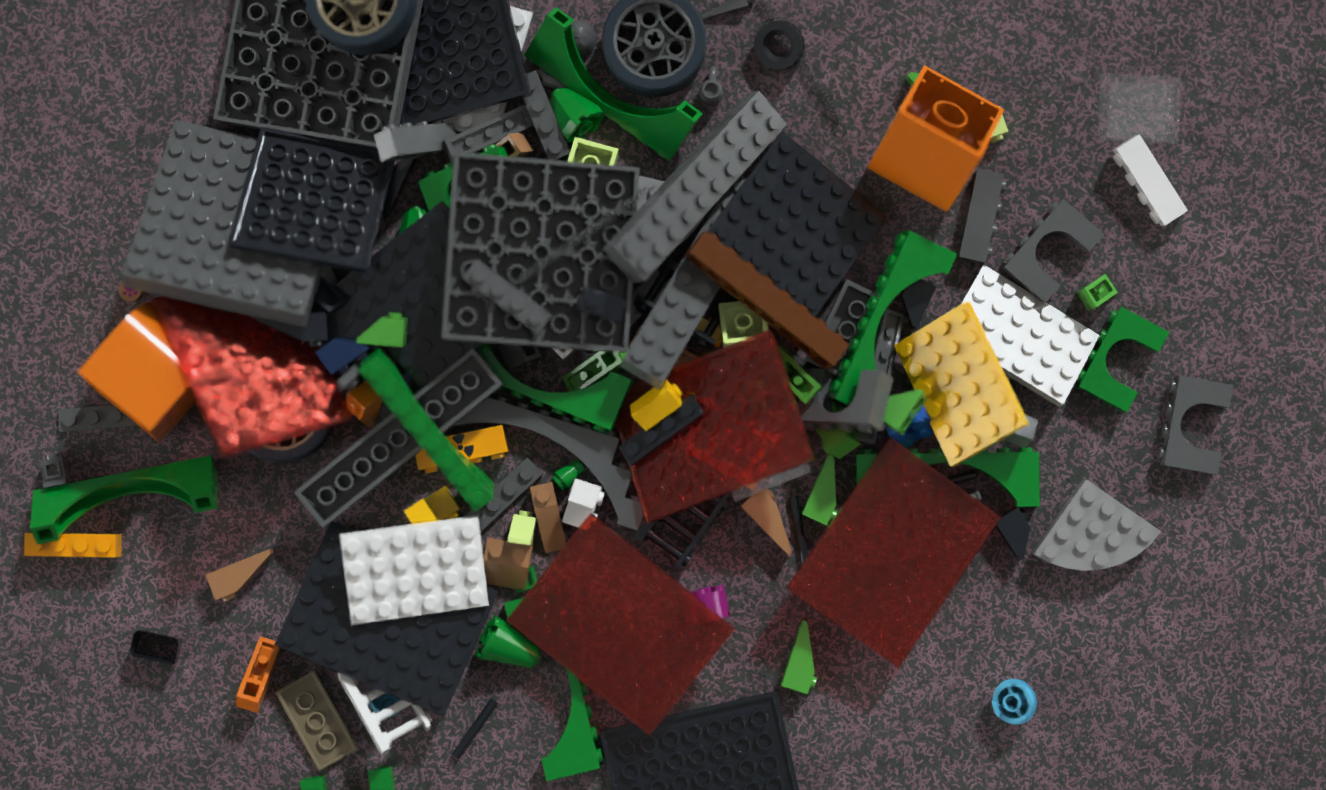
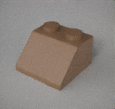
[483,538,534,591]

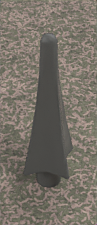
[701,0,756,21]

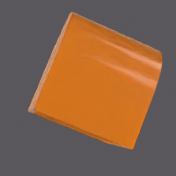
[867,65,1004,212]
[78,302,222,443]

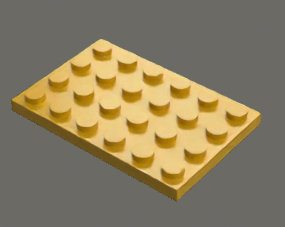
[894,301,1028,467]

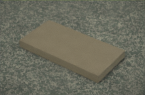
[275,670,359,771]

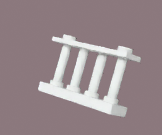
[338,673,432,756]

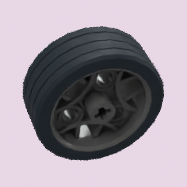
[602,0,706,97]

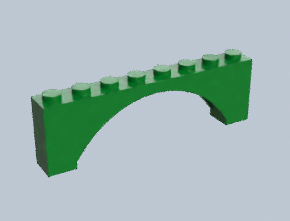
[524,7,703,161]
[829,231,957,406]
[477,343,634,433]
[358,345,495,512]
[855,447,1040,509]
[30,455,218,544]
[504,589,604,781]

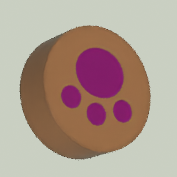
[119,282,143,302]

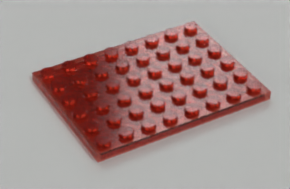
[151,296,352,457]
[616,329,815,523]
[786,438,1001,668]
[506,513,735,735]

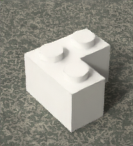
[562,478,605,530]

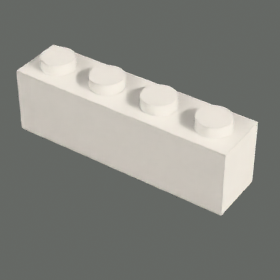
[1113,134,1188,226]

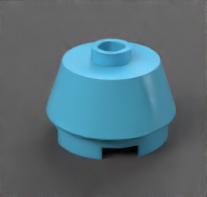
[992,679,1037,724]

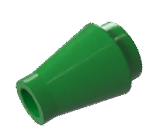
[551,459,585,492]

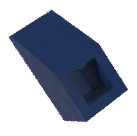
[316,337,372,375]

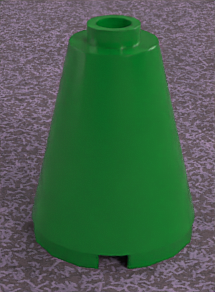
[475,615,542,668]

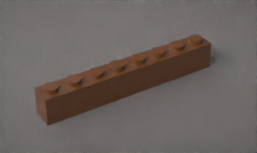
[684,231,849,370]

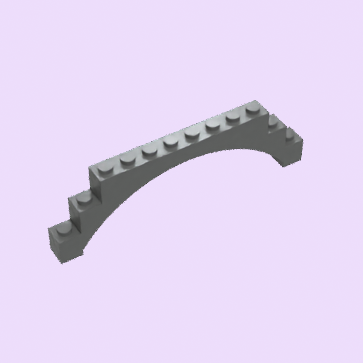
[450,395,647,530]

